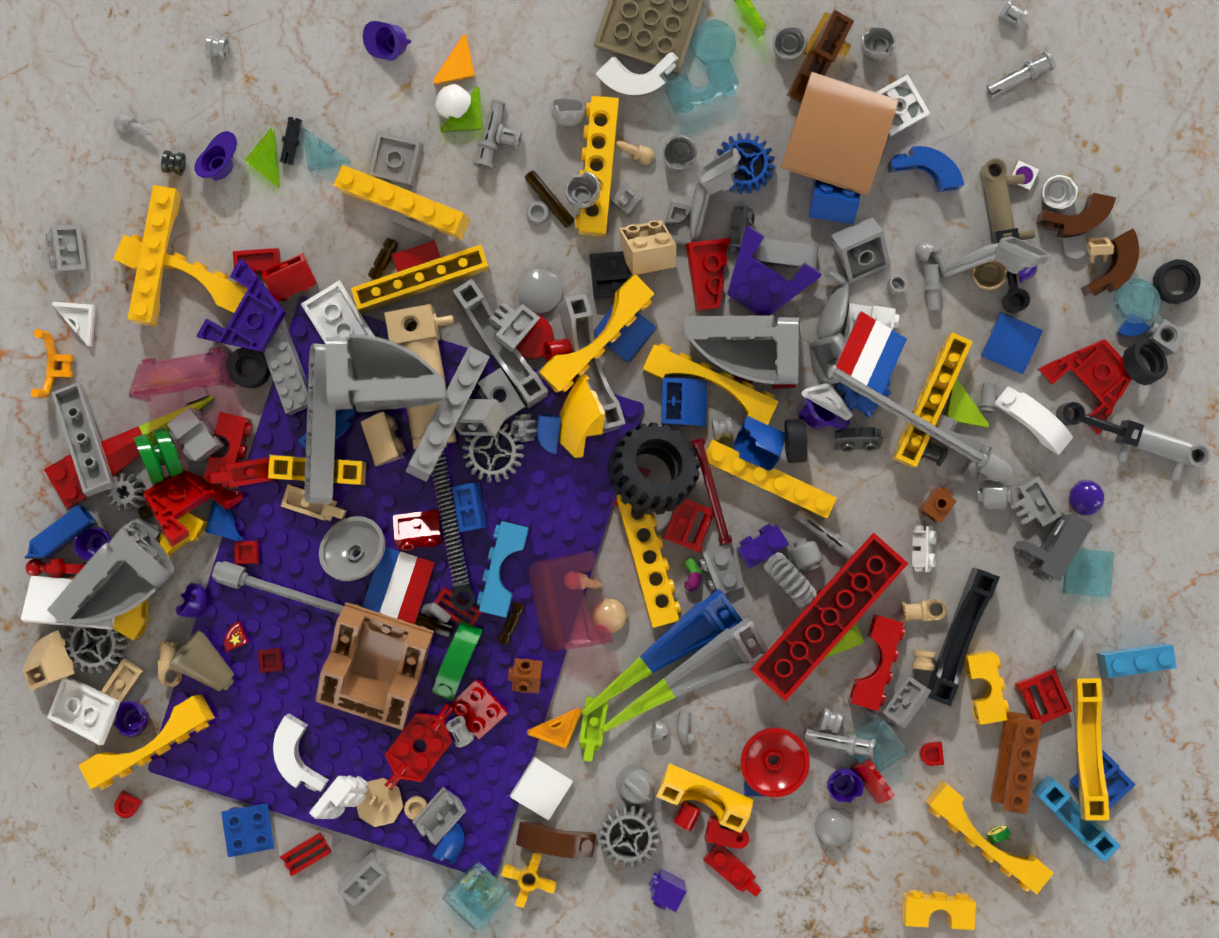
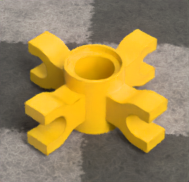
[501,852,557,908]

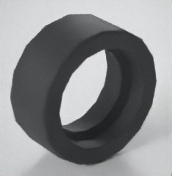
[1153,259,1201,304]
[1123,339,1168,385]
[784,419,808,463]

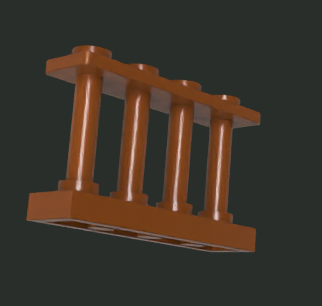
[990,711,1042,814]

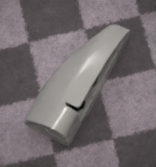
[684,316,800,384]
[326,334,446,412]
[47,522,175,623]

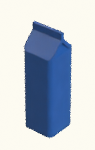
[24,505,97,559]

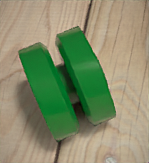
[134,426,183,485]

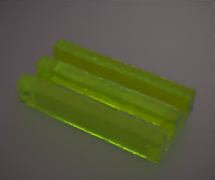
[734,0,767,37]

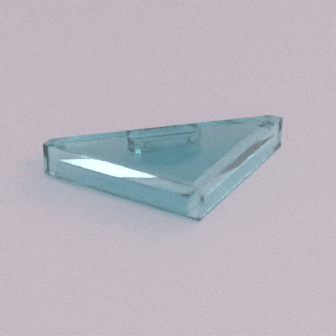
[302,128,351,171]

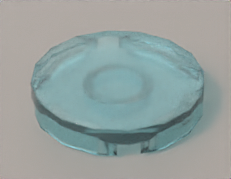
[691,19,737,66]
[1114,278,1161,324]

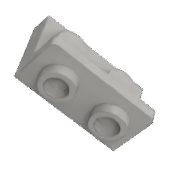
[46,224,86,275]
[700,544,744,594]
[882,676,931,729]

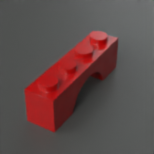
[848,614,905,711]

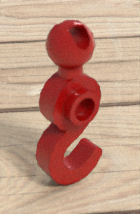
[25,558,88,578]

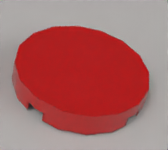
[516,314,554,359]

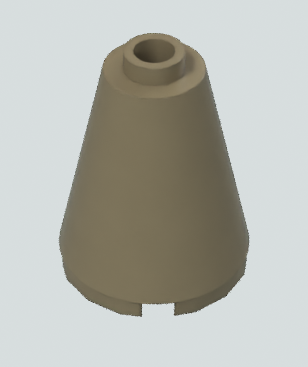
[168,630,234,691]

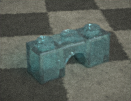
[665,57,739,114]

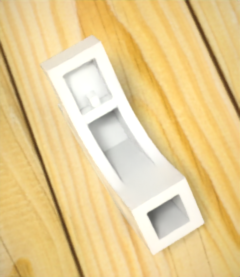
[595,52,679,95]
[994,386,1073,455]
[273,714,329,792]

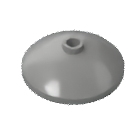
[319,516,385,581]

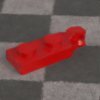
[207,457,274,488]
[703,844,762,897]

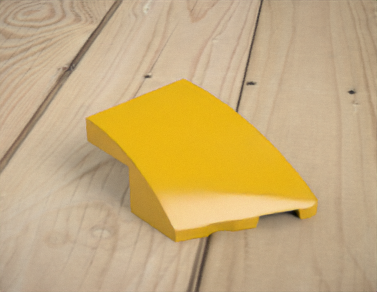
[558,374,605,458]

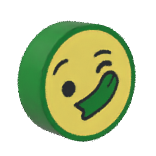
[986,825,1011,843]

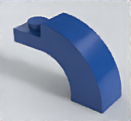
[887,146,964,193]

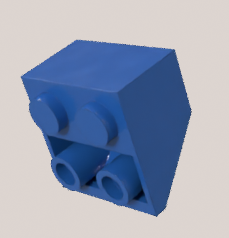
[809,179,860,225]
[661,378,707,427]

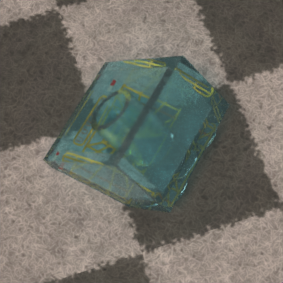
[442,861,511,930]

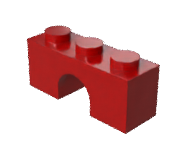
[204,412,253,479]

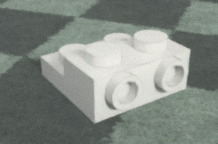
[844,303,899,340]
[309,775,369,819]

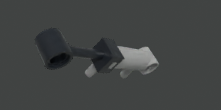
[1056,402,1211,481]

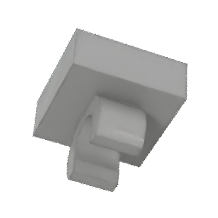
[610,183,642,216]

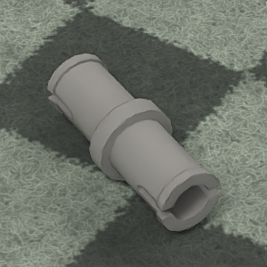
[924,264,942,311]

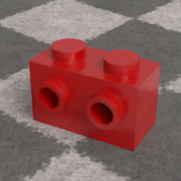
[262,253,317,301]

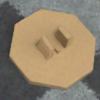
[357,778,404,827]

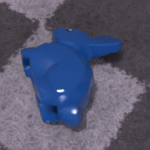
[835,379,891,418]

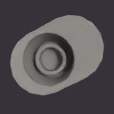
[616,766,666,814]

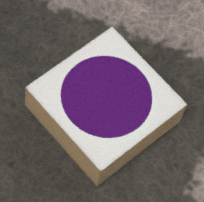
[1010,160,1039,191]

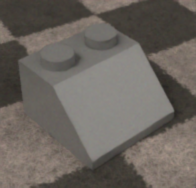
[831,217,891,283]

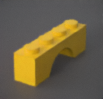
[268,455,367,485]
[656,763,754,833]

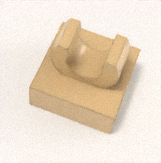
[1086,237,1114,263]

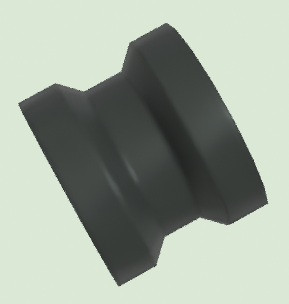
[161,150,186,175]

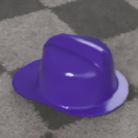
[362,21,411,61]
[194,131,237,181]
[798,398,850,430]

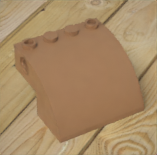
[315,602,434,730]

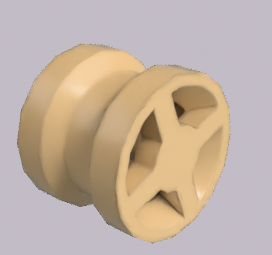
[912,649,936,671]

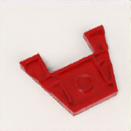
[1037,339,1132,435]
[143,470,243,547]

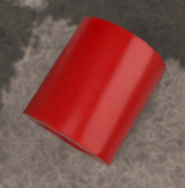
[673,801,702,831]

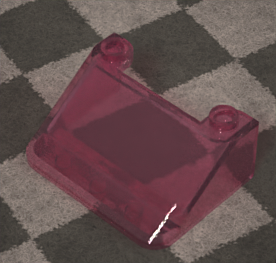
[129,347,236,402]
[529,550,613,651]

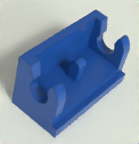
[452,482,488,532]

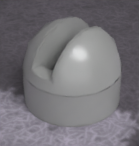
[915,242,934,262]
[887,275,907,295]
[651,722,669,741]

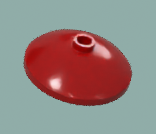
[740,727,810,797]

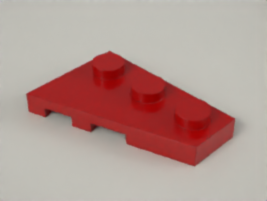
[685,238,730,312]

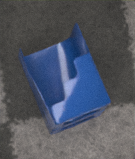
[734,416,786,471]

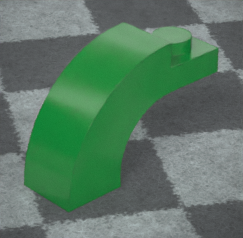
[432,621,483,701]

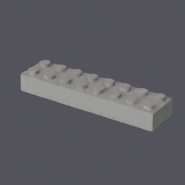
[263,318,308,415]
[52,382,115,497]

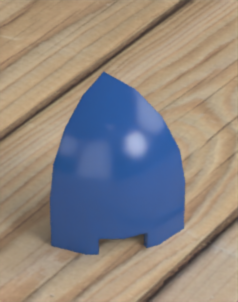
[536,414,561,454]
[432,822,465,864]

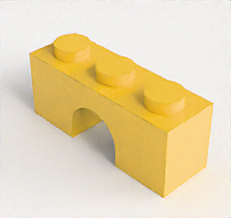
[964,650,1009,725]
[901,890,976,930]

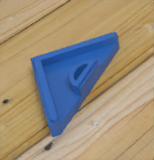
[205,499,243,541]

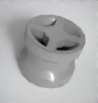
[205,35,229,60]
[712,417,733,442]
[818,708,843,735]

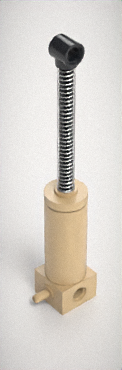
[384,304,476,611]

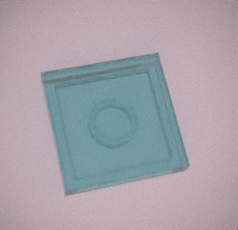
[1063,549,1114,597]
[844,716,908,773]

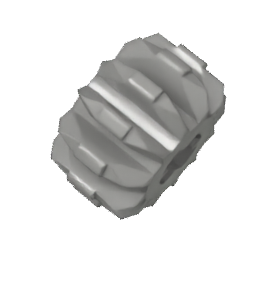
[106,473,147,512]

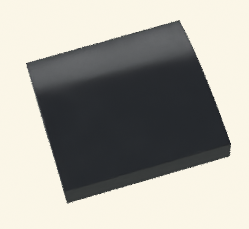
[590,251,633,300]

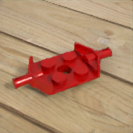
[384,704,454,791]

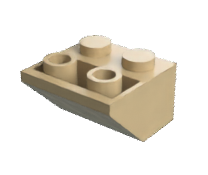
[619,220,676,275]
[361,412,406,466]
[22,631,75,691]

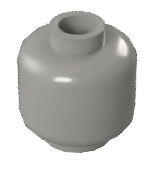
[978,480,1011,510]
[789,538,823,574]

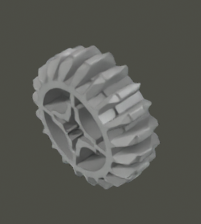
[463,424,524,482]
[763,552,817,609]
[64,626,128,674]
[598,804,660,867]

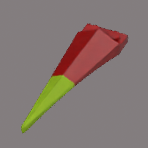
[44,396,215,509]

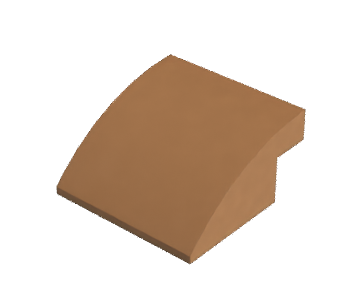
[780,72,899,196]

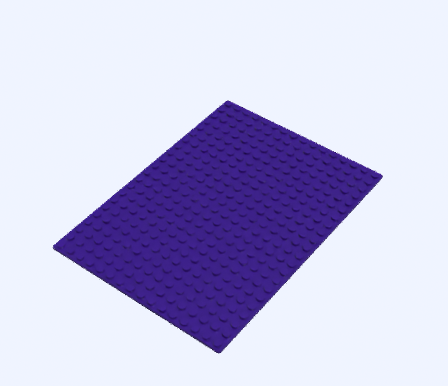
[148,296,644,881]

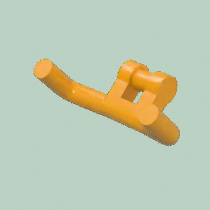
[31,329,74,399]

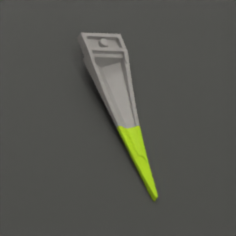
[601,617,768,732]

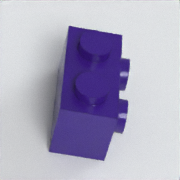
[736,523,789,569]
[648,868,687,912]

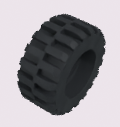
[607,423,700,515]

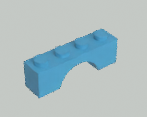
[477,521,529,617]
[1032,775,1121,862]

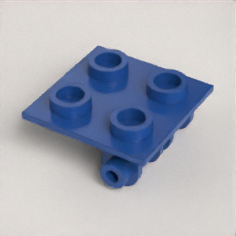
[221,803,275,857]

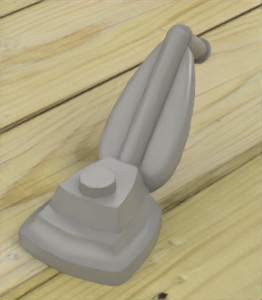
[671,148,741,247]
[931,236,1050,278]
[809,266,850,384]

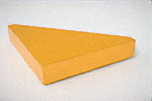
[433,34,475,85]
[527,707,582,749]

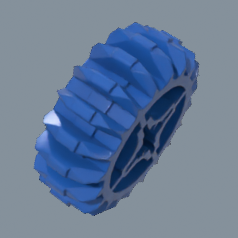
[714,133,775,195]

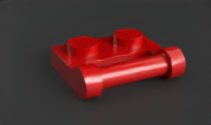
[663,499,714,553]
[1015,668,1072,724]

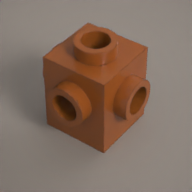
[508,658,542,693]

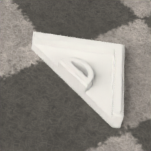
[52,302,96,347]
[801,383,854,421]

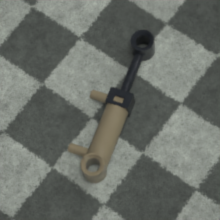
[980,158,1035,314]

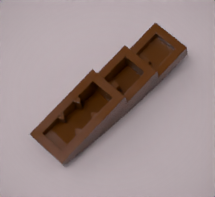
[786,10,854,103]

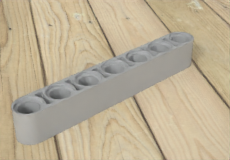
[304,343,336,504]

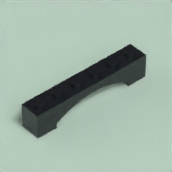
[927,568,1000,706]

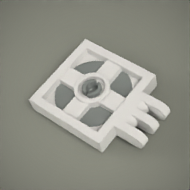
[875,75,930,138]

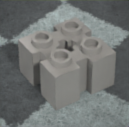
[167,408,228,463]

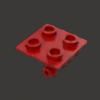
[449,679,508,739]

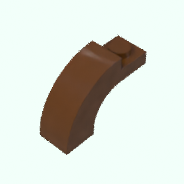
[1036,193,1116,238]
[1081,228,1139,296]
[516,822,596,859]

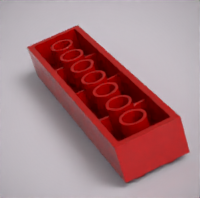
[749,533,909,702]

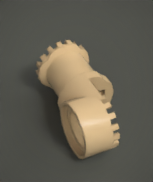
[901,599,947,623]
[157,641,182,687]

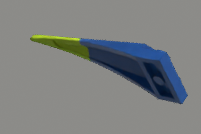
[581,589,743,716]

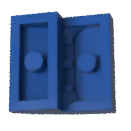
[594,306,657,364]
[981,312,1043,374]
[1069,750,1136,809]

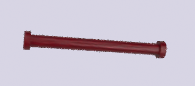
[691,438,733,545]

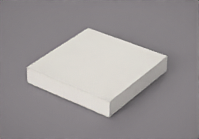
[510,757,573,821]

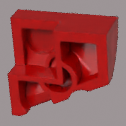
[850,759,896,803]

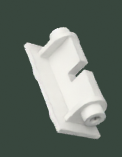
[912,526,937,572]

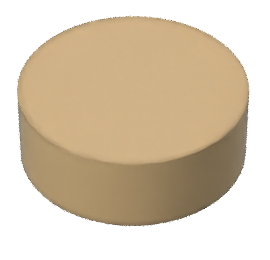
[404,796,428,820]

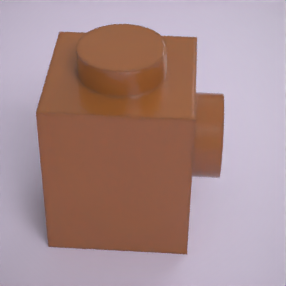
[918,487,957,523]

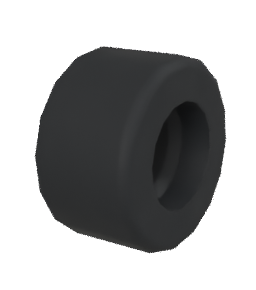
[227,347,271,388]

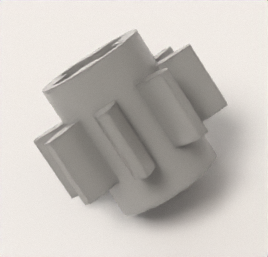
[511,414,537,442]

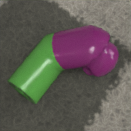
[682,556,702,592]

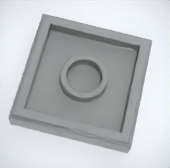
[368,132,422,187]

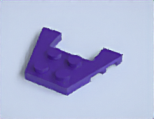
[727,225,822,316]
[197,259,286,352]

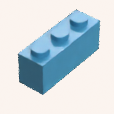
[1097,643,1177,678]

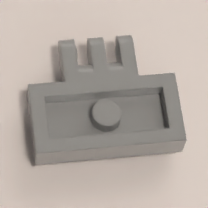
[488,303,540,352]
[1010,476,1062,527]

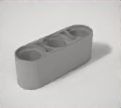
[752,239,818,269]

